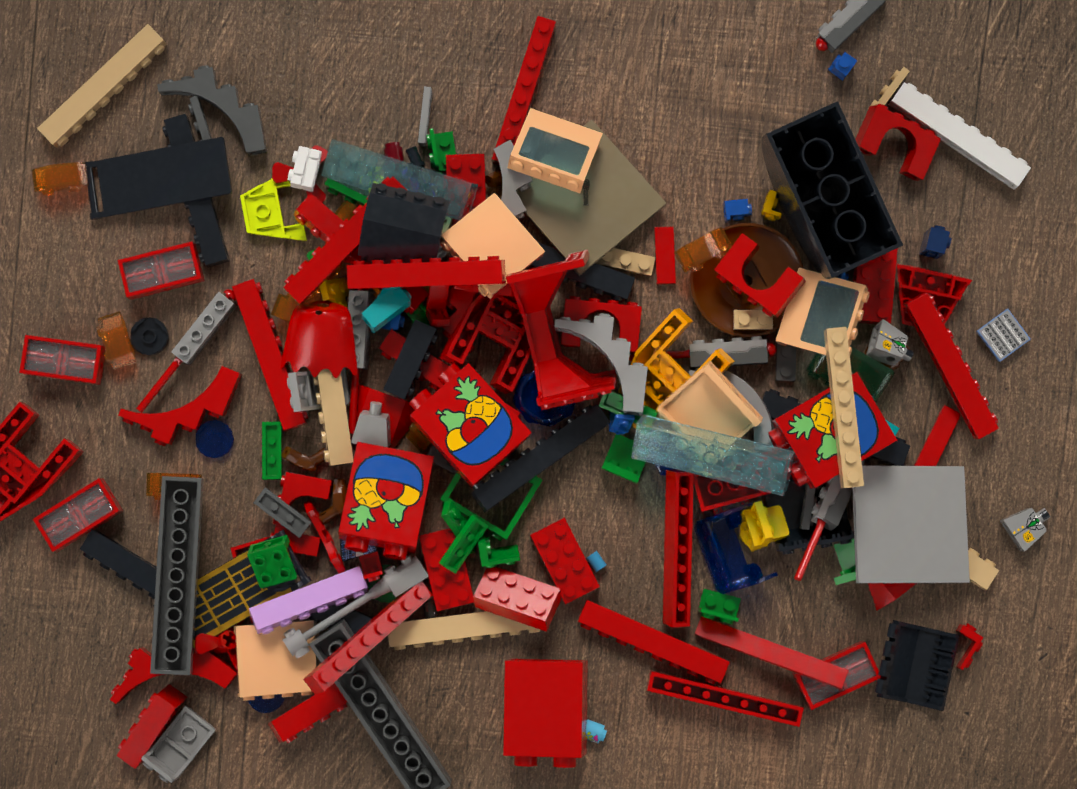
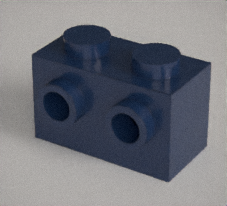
[919,225,952,259]

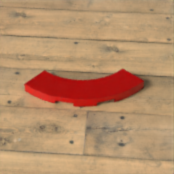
[304,501,346,574]

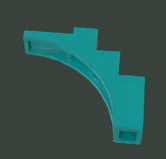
[361,287,411,333]

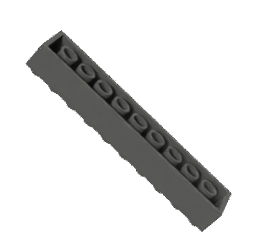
[150,476,204,675]
[309,619,452,789]

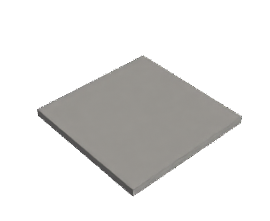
[852,466,970,583]

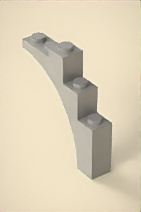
[494,140,533,220]
[554,313,648,416]

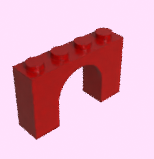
[855,104,941,181]
[714,233,806,318]
[561,296,642,353]
[270,472,333,557]

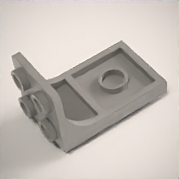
[287,368,350,412]
[141,705,216,783]

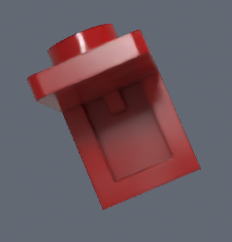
[425,285,450,327]
[359,551,384,582]
[956,623,984,670]

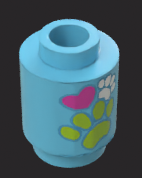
[586,719,607,744]

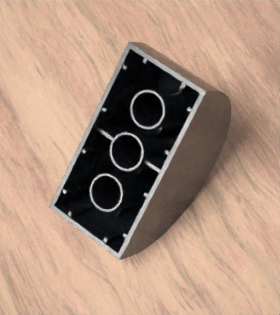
[762,101,903,279]

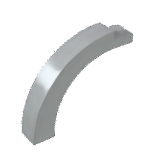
[689,368,775,456]

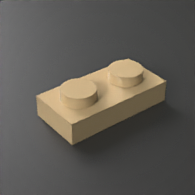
[733,310,773,330]

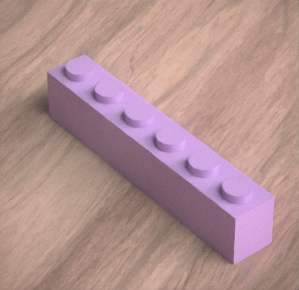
[249,566,368,635]

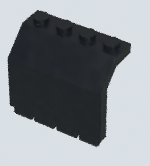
[357,183,450,264]
[765,478,854,555]
[875,620,960,711]

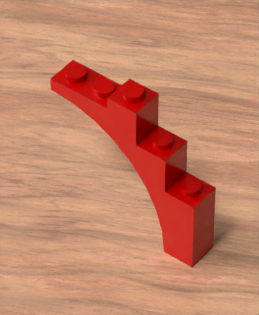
[118,366,242,447]
[110,647,238,704]

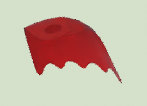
[281,301,357,378]

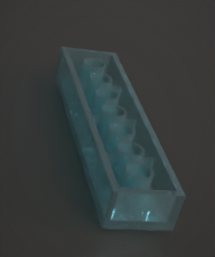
[321,139,478,221]
[631,414,795,496]

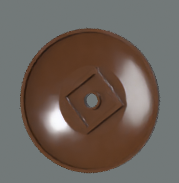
[690,223,804,338]

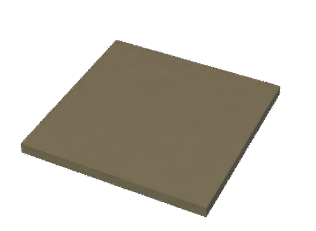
[516,120,667,276]

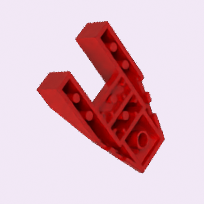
[440,294,531,394]
[0,402,84,522]

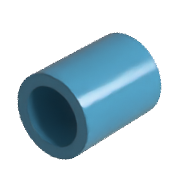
[586,551,607,572]

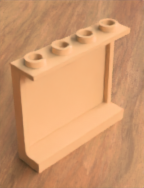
[440,193,545,299]
[657,361,763,467]
[234,620,317,701]

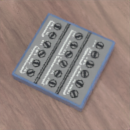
[976,309,1030,362]

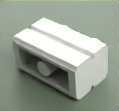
[288,146,322,192]

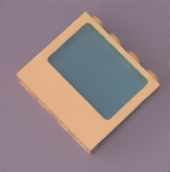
[507,108,603,193]
[776,268,870,355]

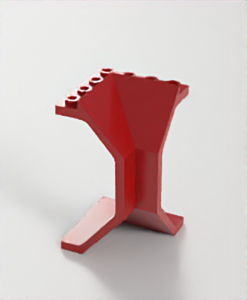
[506,250,618,410]

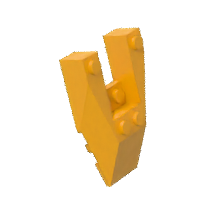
[618,308,735,432]

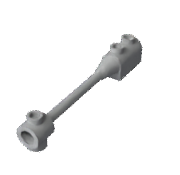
[282,554,429,658]

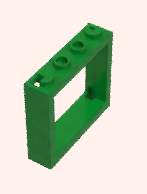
[440,458,542,541]

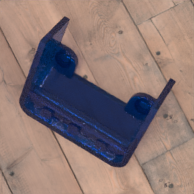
[694,502,778,594]

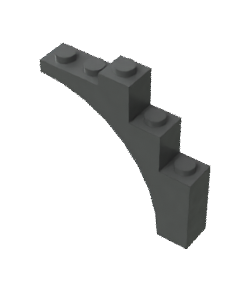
[157,65,268,156]

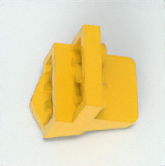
[739,501,789,552]

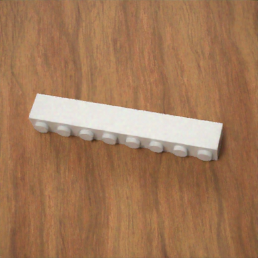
[888,82,1031,190]

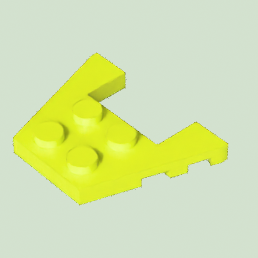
[240,179,307,241]

